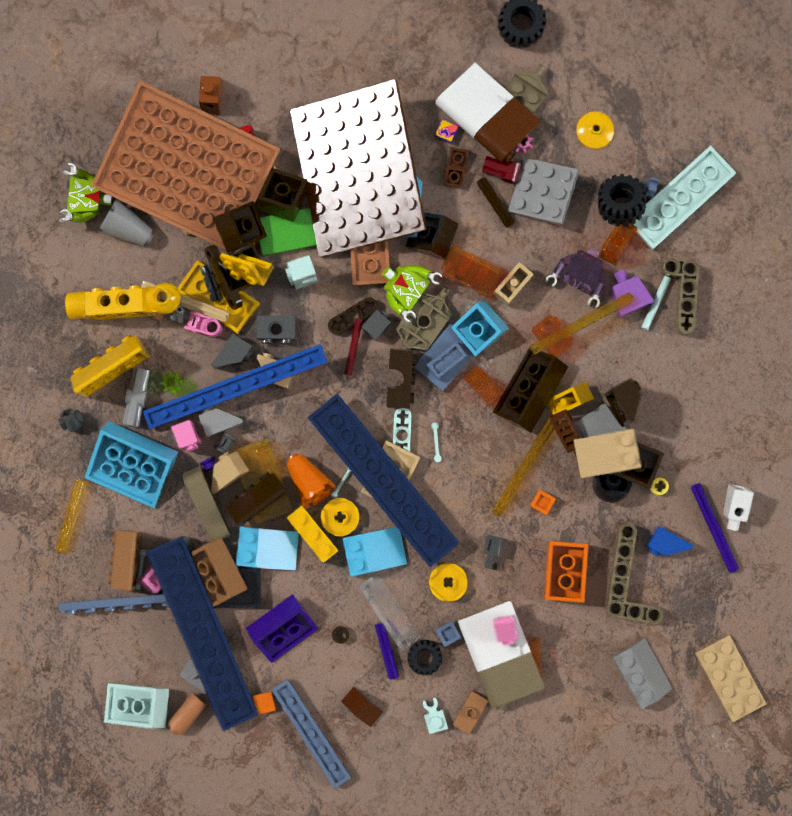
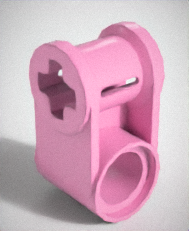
[184,310,223,338]

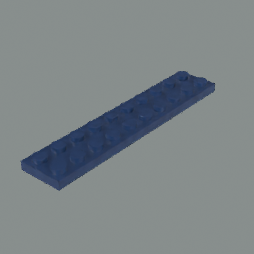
[307,393,460,567]
[146,536,259,732]

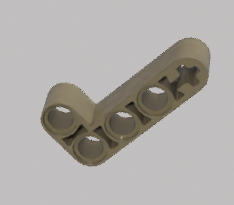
[660,258,699,336]
[183,465,232,541]

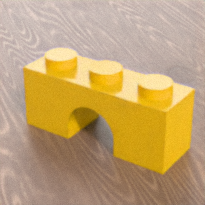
[287,506,339,563]

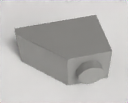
[198,407,244,438]

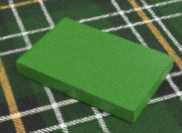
[260,208,317,256]

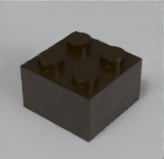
[257,168,308,222]

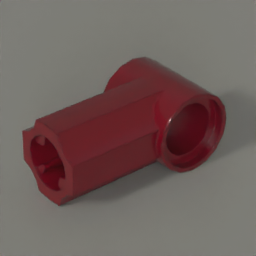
[482,156,522,184]

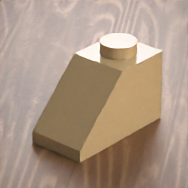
[211,452,249,494]

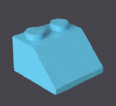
[451,300,509,356]

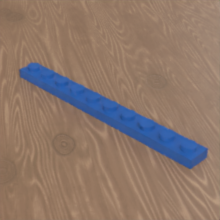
[143,344,328,429]

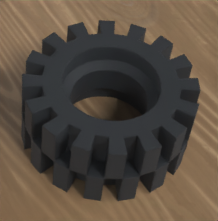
[407,640,442,676]

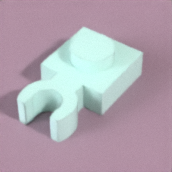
[423,697,448,734]

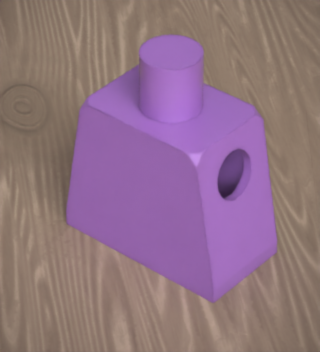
[611,269,654,318]

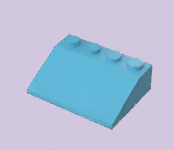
[84,421,178,508]

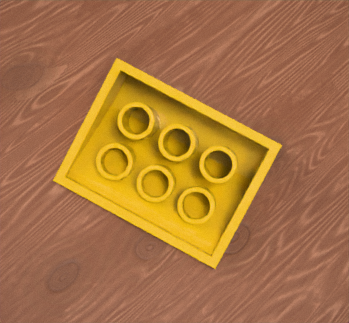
[70,335,150,397]

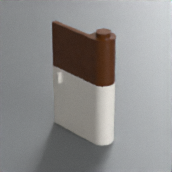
[435,63,541,163]

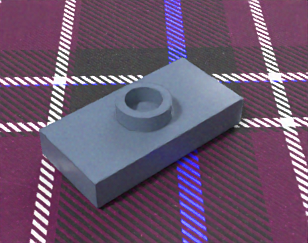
[426,341,468,380]

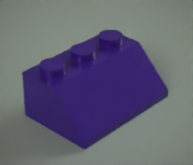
[246,594,318,663]

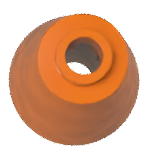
[287,453,336,508]

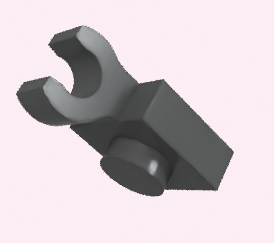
[483,535,507,571]

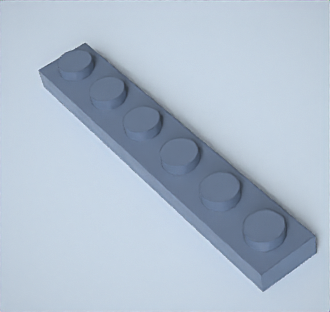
[59,594,168,614]
[272,679,351,789]

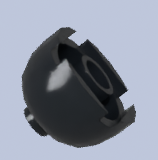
[592,472,632,503]

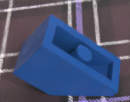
[646,526,693,557]

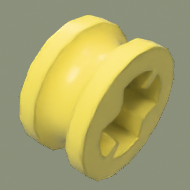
[651,478,669,495]

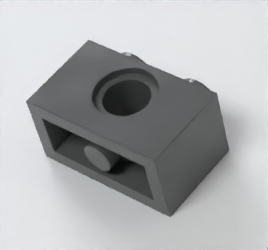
[257,315,296,344]

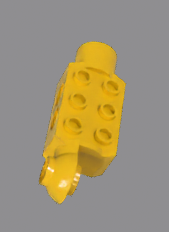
[65,282,181,320]

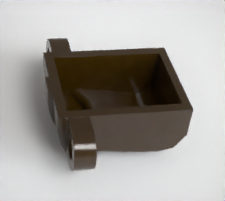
[205,244,269,310]

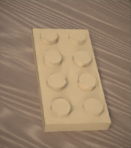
[695,635,766,722]

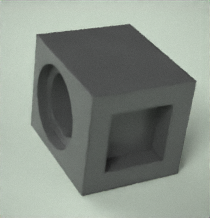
[362,310,391,341]

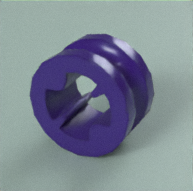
[200,456,218,472]

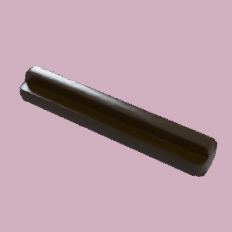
[477,177,515,228]

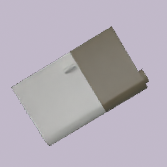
[457,600,545,710]

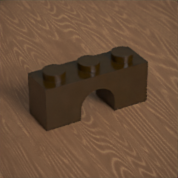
[387,348,417,409]

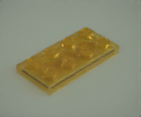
[231,439,293,524]

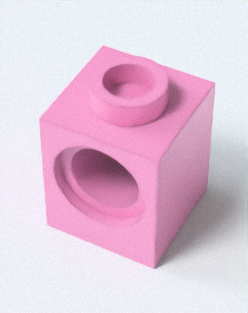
[137,566,161,594]

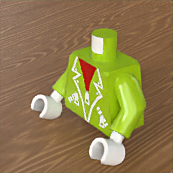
[58,163,113,223]
[382,265,443,324]

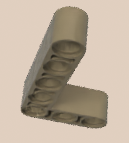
[605,523,663,624]

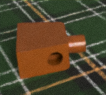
[199,76,223,115]

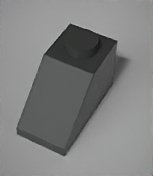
[211,333,254,369]

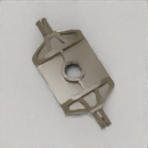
[505,64,548,114]
[396,286,452,352]

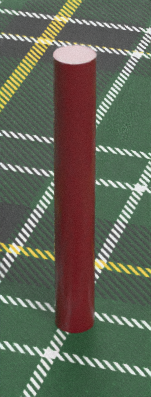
[344,318,363,376]

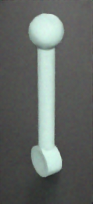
[431,422,442,462]
[330,468,351,499]
[136,549,146,590]

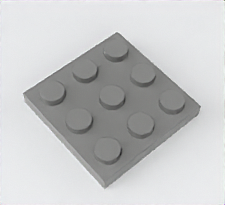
[508,158,579,226]

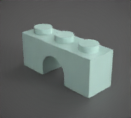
[285,255,318,289]

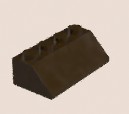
[493,347,568,433]

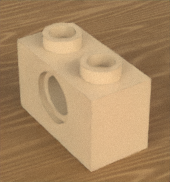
[493,262,534,306]

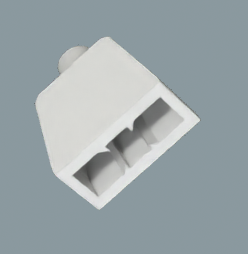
[724,484,754,531]

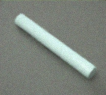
[641,276,671,331]

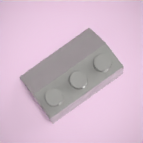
[611,637,673,709]

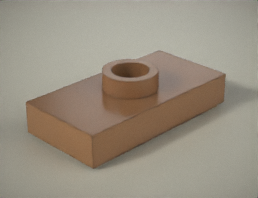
[452,691,488,735]

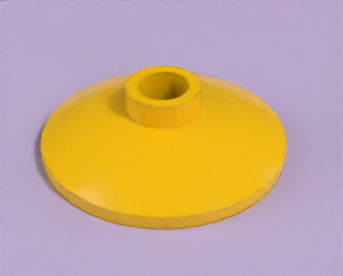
[576,112,614,149]

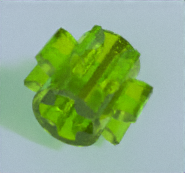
[160,371,184,395]

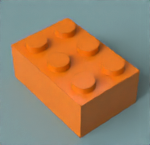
[543,541,588,603]

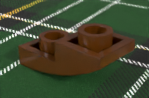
[443,147,469,188]

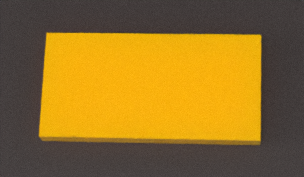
[177,260,260,334]

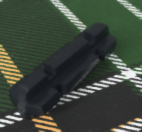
[200,265,222,302]

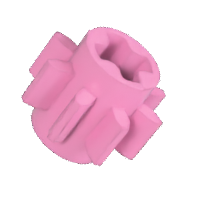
[515,136,534,155]

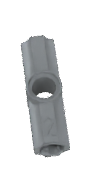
[122,368,150,427]

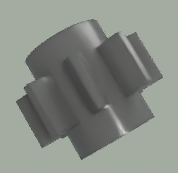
[58,408,84,432]

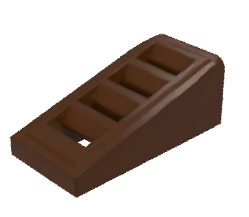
[550,409,585,453]

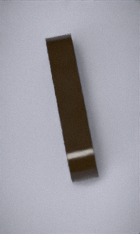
[328,297,378,335]

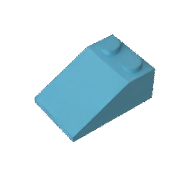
[236,527,299,570]
[343,527,407,576]

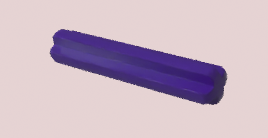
[375,622,399,680]

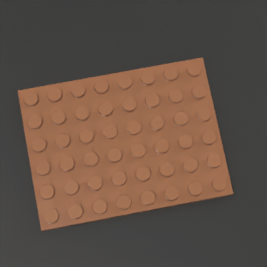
[91,80,280,250]

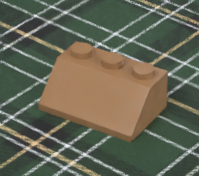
[108,530,142,591]
[190,537,247,607]

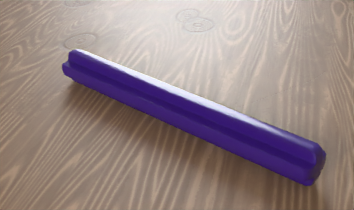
[691,483,739,573]

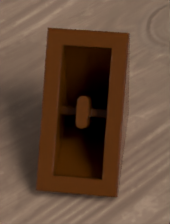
[341,687,383,727]

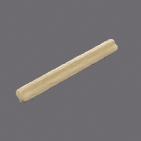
[141,281,229,322]

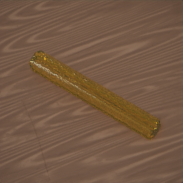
[55,479,86,554]

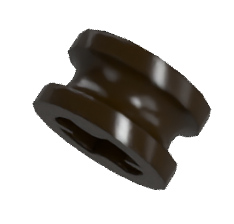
[332,626,349,644]

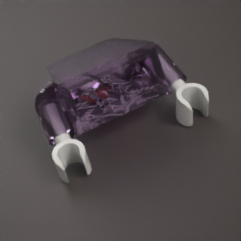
[546,248,607,308]

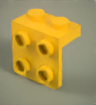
[220,253,274,286]

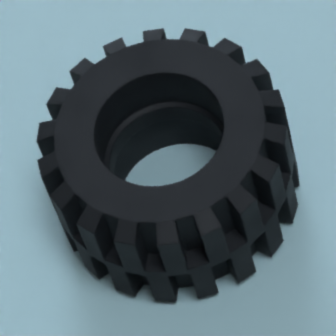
[498,0,547,48]
[598,174,646,227]

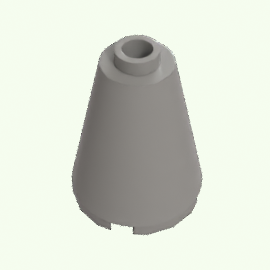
[98,199,154,246]

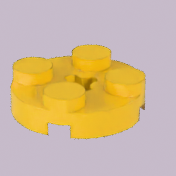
[321,498,359,536]
[429,563,467,602]

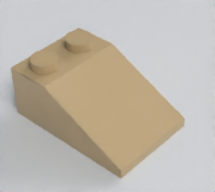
[573,429,641,478]

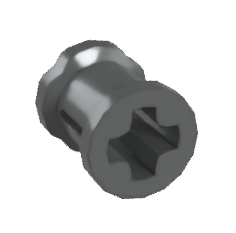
[214,431,238,454]

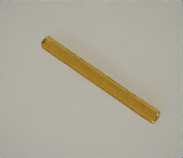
[530,292,634,354]
[492,417,559,517]

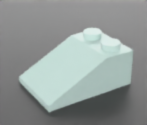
[104,683,169,728]

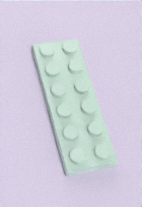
[628,145,736,250]

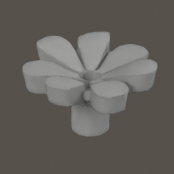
[170,305,192,324]

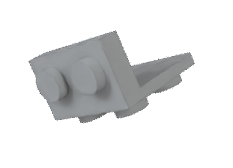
[576,404,627,437]

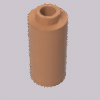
[168,692,208,736]

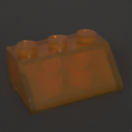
[441,244,504,297]

